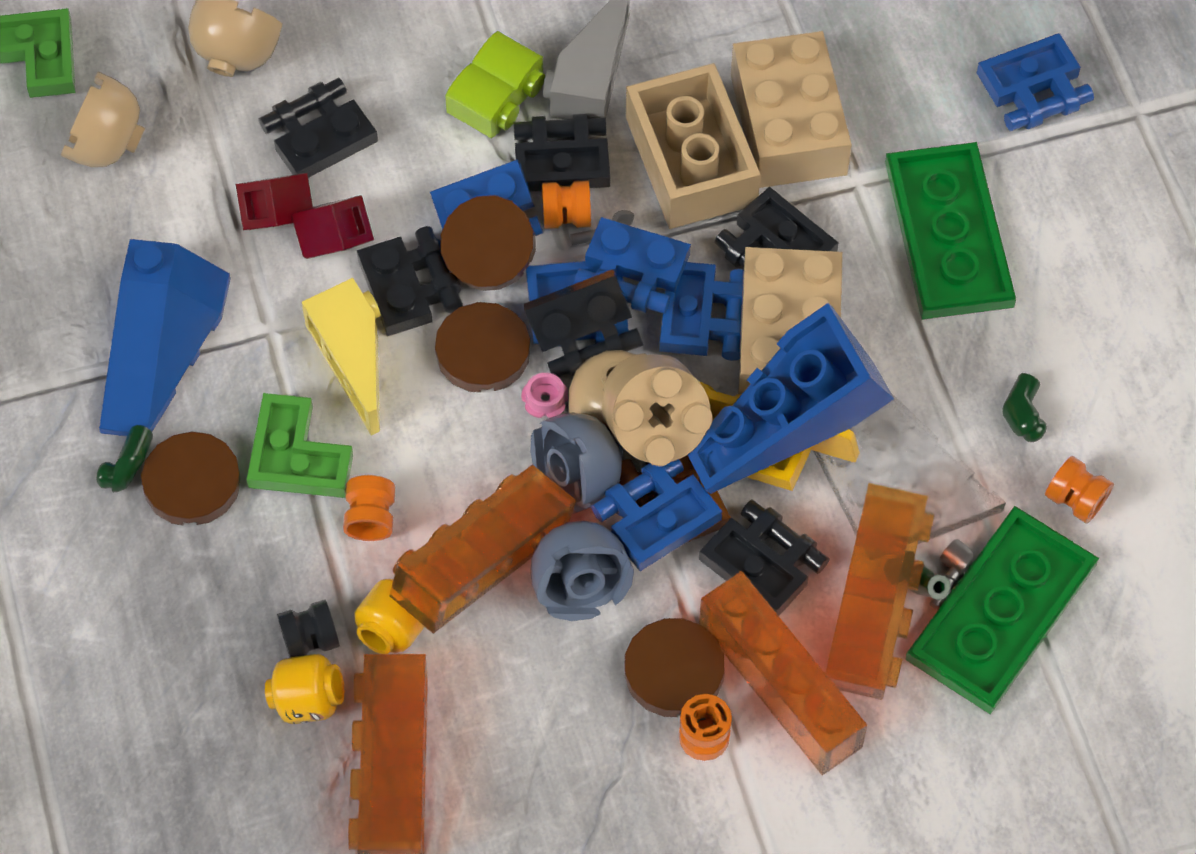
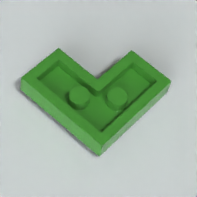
[0,8,76,98]
[247,393,353,498]

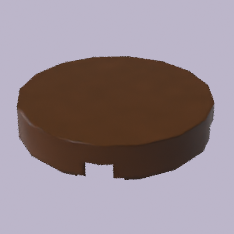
[441,195,536,291]
[435,302,530,393]
[141,431,241,526]
[625,618,725,717]

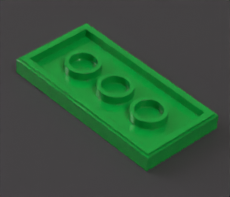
[885,142,1016,320]
[905,506,1099,715]

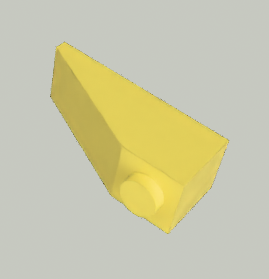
[302,278,381,436]

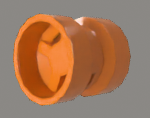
[542,180,591,230]
[1045,456,1114,524]
[343,475,395,541]
[679,694,732,761]

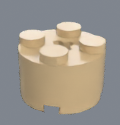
[601,353,712,466]

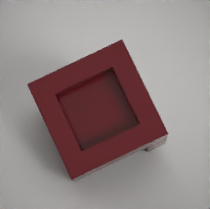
[235,173,313,231]
[291,195,374,259]

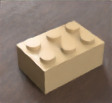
[731,31,852,188]
[626,63,761,229]
[738,247,843,394]

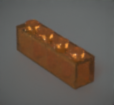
[389,464,576,634]
[823,483,935,700]
[699,571,868,776]
[348,654,428,854]

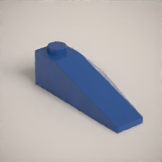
[99,239,231,436]
[687,303,894,494]

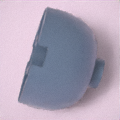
[530,412,623,515]
[530,521,634,621]

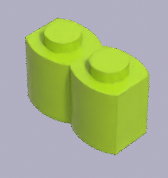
[445,31,546,139]

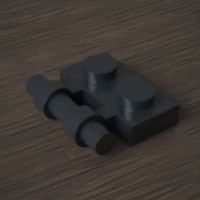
[258,77,378,178]
[513,114,610,191]
[714,186,839,267]
[356,226,463,337]
[524,269,644,378]
[699,499,830,620]

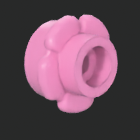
[521,373,569,418]

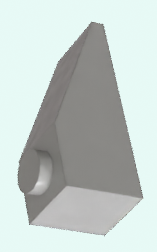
[543,0,630,120]

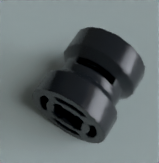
[277,599,340,658]

